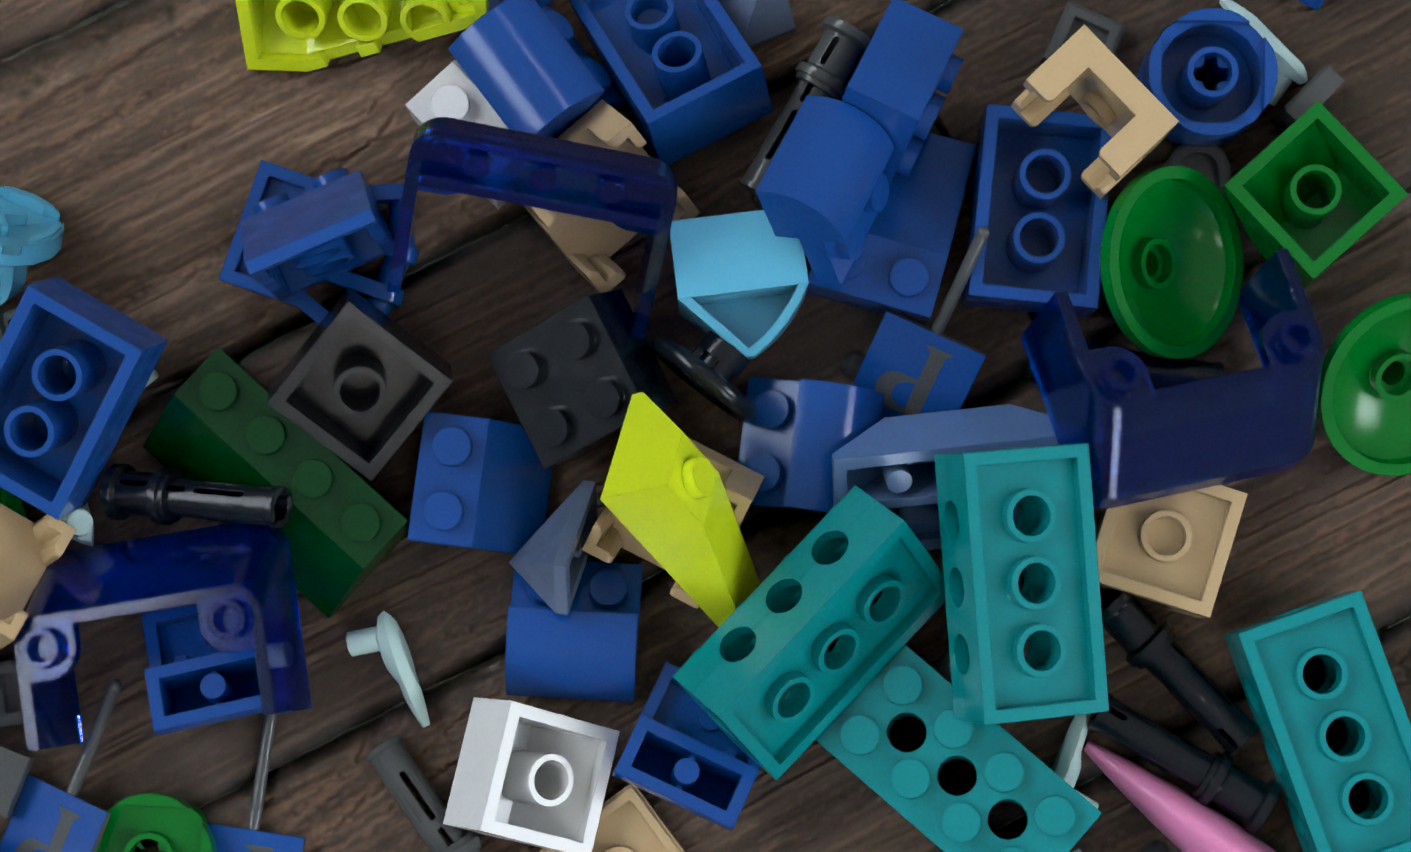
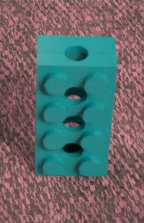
[934,443,1109,725]
[672,485,945,781]
[1223,590,1411,852]
[815,645,1102,852]

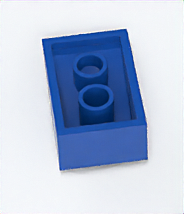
[568,0,773,168]
[806,132,976,326]
[240,168,398,300]

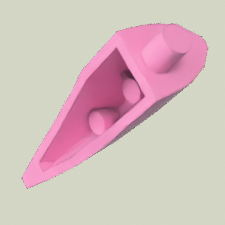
[1082,740,1277,852]

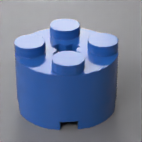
[1137,8,1278,147]

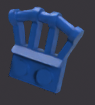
[219,160,420,324]

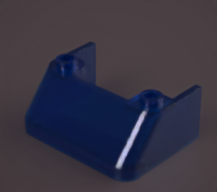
[387,117,678,340]
[1021,249,1325,509]
[14,523,312,752]

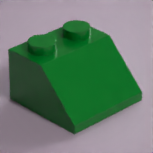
[1222,100,1408,293]

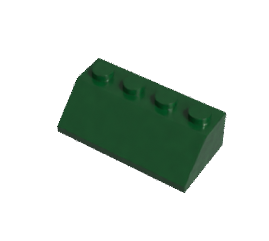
[143,347,410,618]

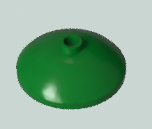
[1099,166,1244,359]
[1316,292,1411,476]

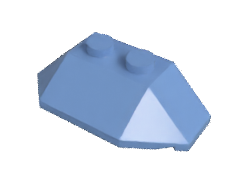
[832,404,1092,550]

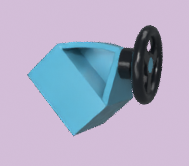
[651,210,809,423]

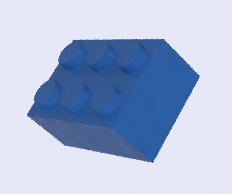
[961,104,1112,318]
[0,276,168,520]

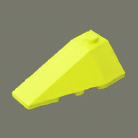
[235,0,489,72]
[600,392,760,627]

